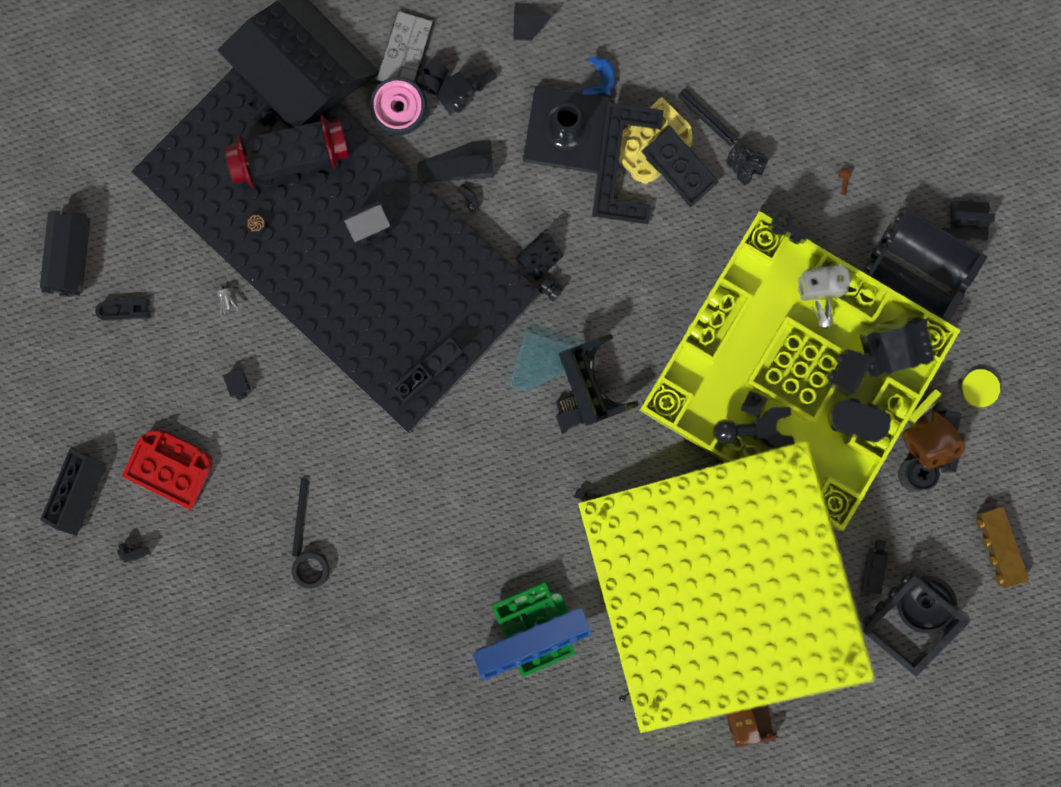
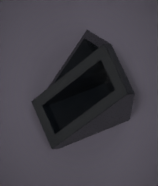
[513,3,551,41]

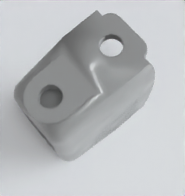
[798,265,850,301]

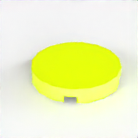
[961,369,1000,407]

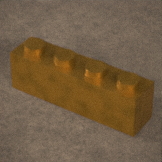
[976,507,1029,588]

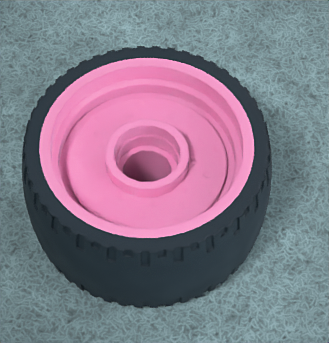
[370,77,428,135]

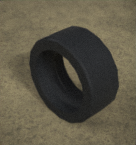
[292,552,330,589]

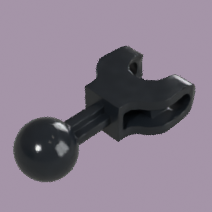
[713,407,795,448]

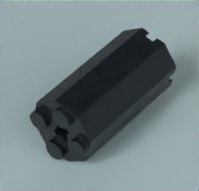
[40,210,91,297]

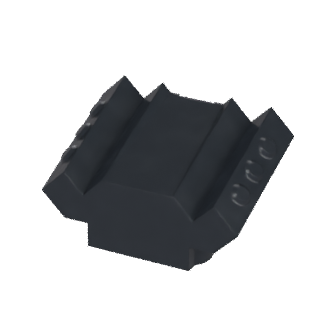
[859,316,936,377]

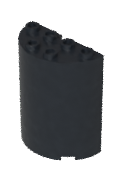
[864,209,988,322]

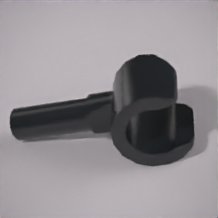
[574,489,602,501]

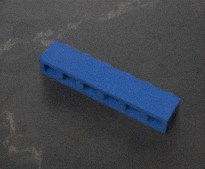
[472,608,593,681]

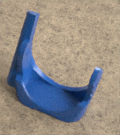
[581,56,615,95]

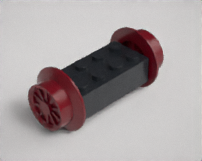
[225,115,349,188]

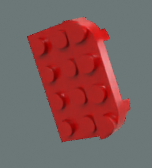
[122,430,213,510]

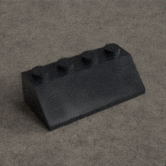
[40,449,107,536]

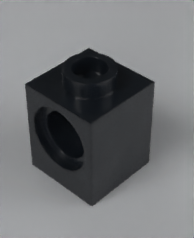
[223,369,252,400]

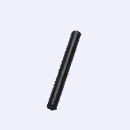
[292,479,308,557]

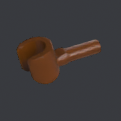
[838,168,851,195]

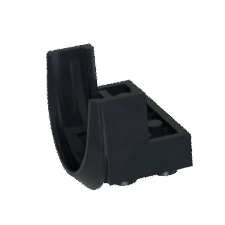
[558,333,638,426]

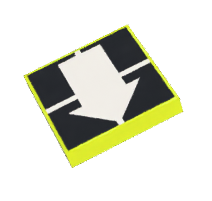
[908,390,941,427]

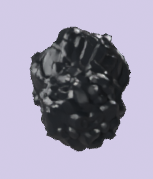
[726,145,768,186]

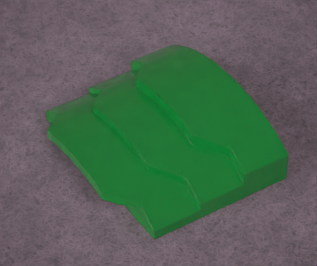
[491,582,576,678]

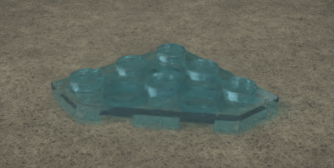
[509,332,575,392]

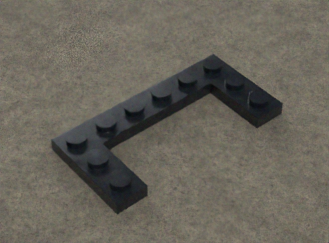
[592,102,664,224]

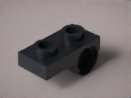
[768,211,809,245]

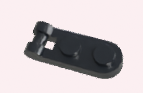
[95,299,151,321]

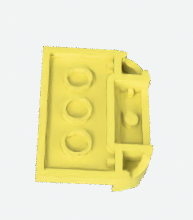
[619,97,693,184]

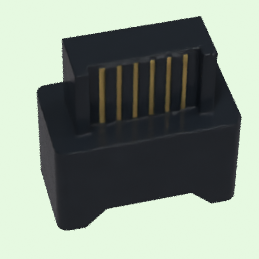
[556,396,592,434]

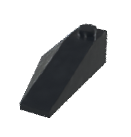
[417,141,494,182]

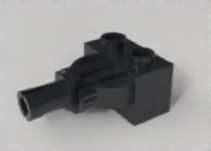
[437,69,497,115]

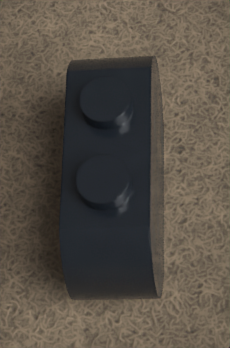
[828,398,891,442]

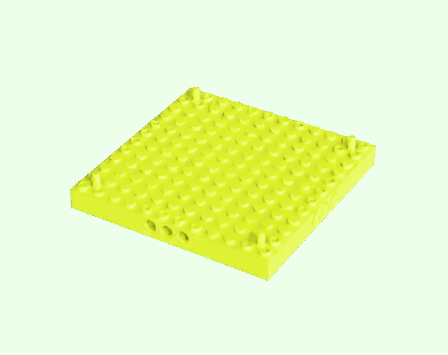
[639,211,960,531]
[578,441,875,733]

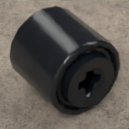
[898,457,940,492]

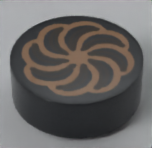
[246,214,266,234]

